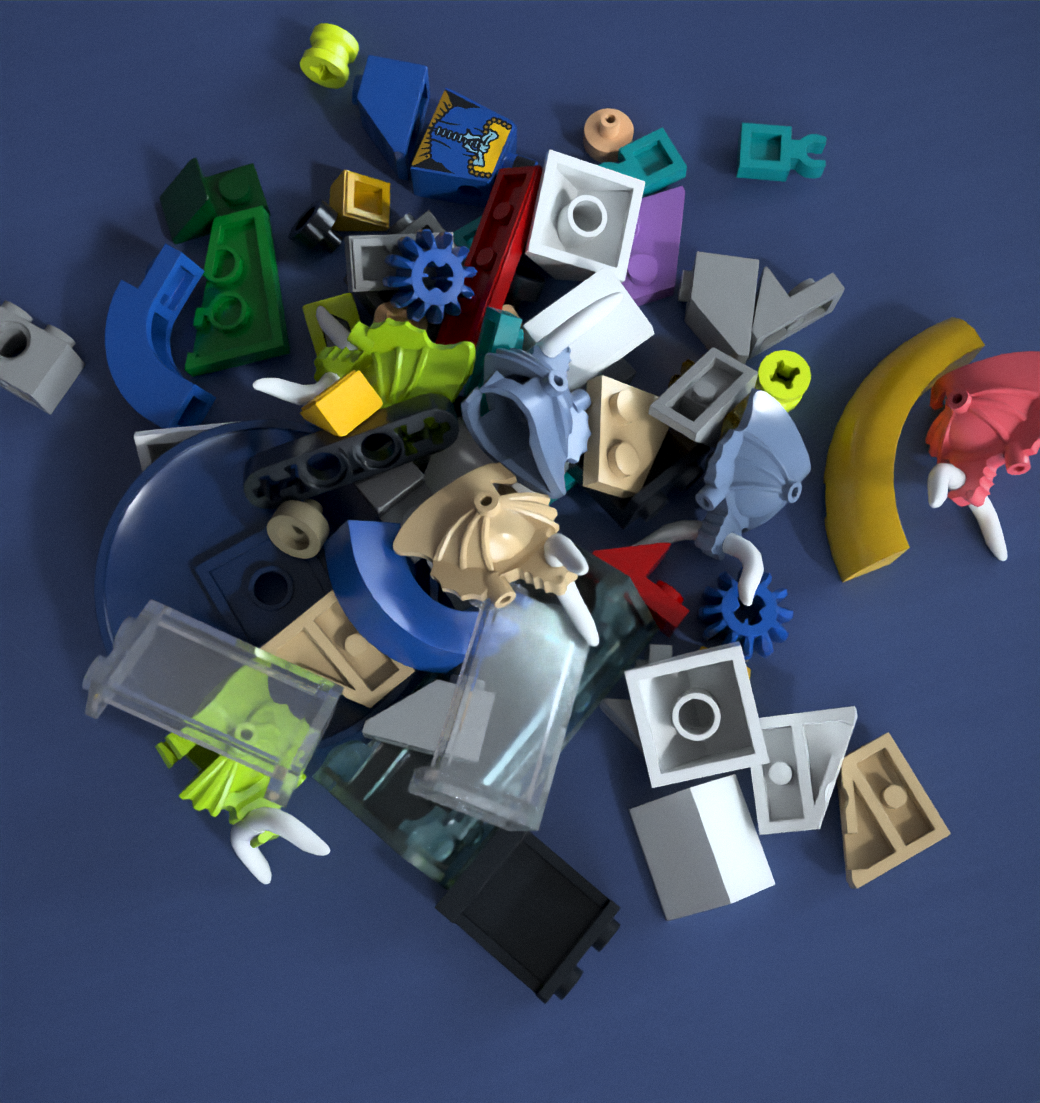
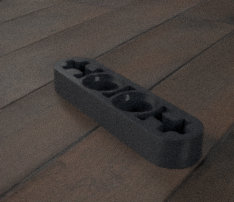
[243,393,460,510]

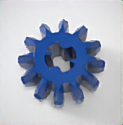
[382,229,478,324]
[697,567,793,662]

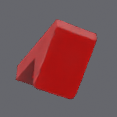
[586,542,690,638]

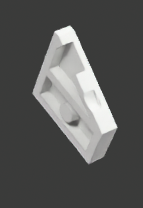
[750,706,858,835]

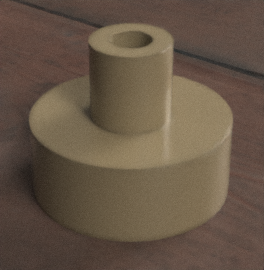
[267,499,330,559]

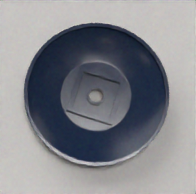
[94,419,439,754]

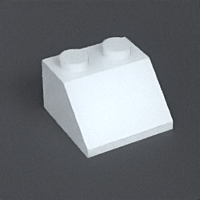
[624,641,770,788]

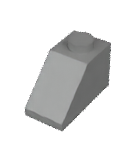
[678,251,759,364]
[362,674,493,766]

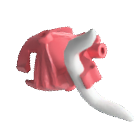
[925,351,1040,561]

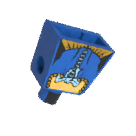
[410,88,538,208]

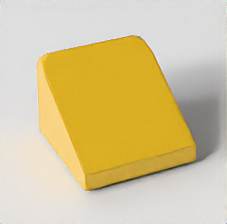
[329,169,390,231]
[300,370,383,437]

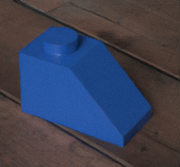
[352,55,431,180]

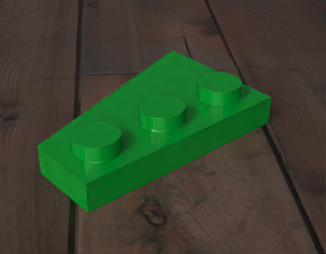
[184,206,290,377]

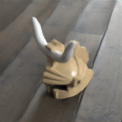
[393,462,599,647]

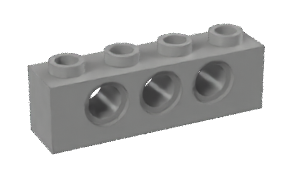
[0,300,86,415]

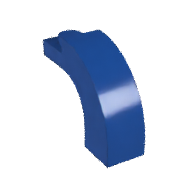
[105,243,217,429]
[324,520,518,674]

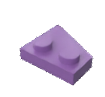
[621,186,685,306]

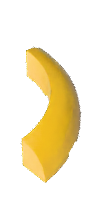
[823,317,985,583]

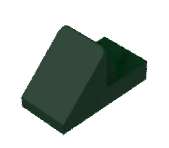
[159,157,271,245]

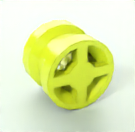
[299,23,359,89]
[755,350,811,412]

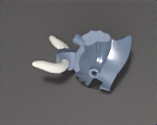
[461,292,623,499]
[632,388,811,606]

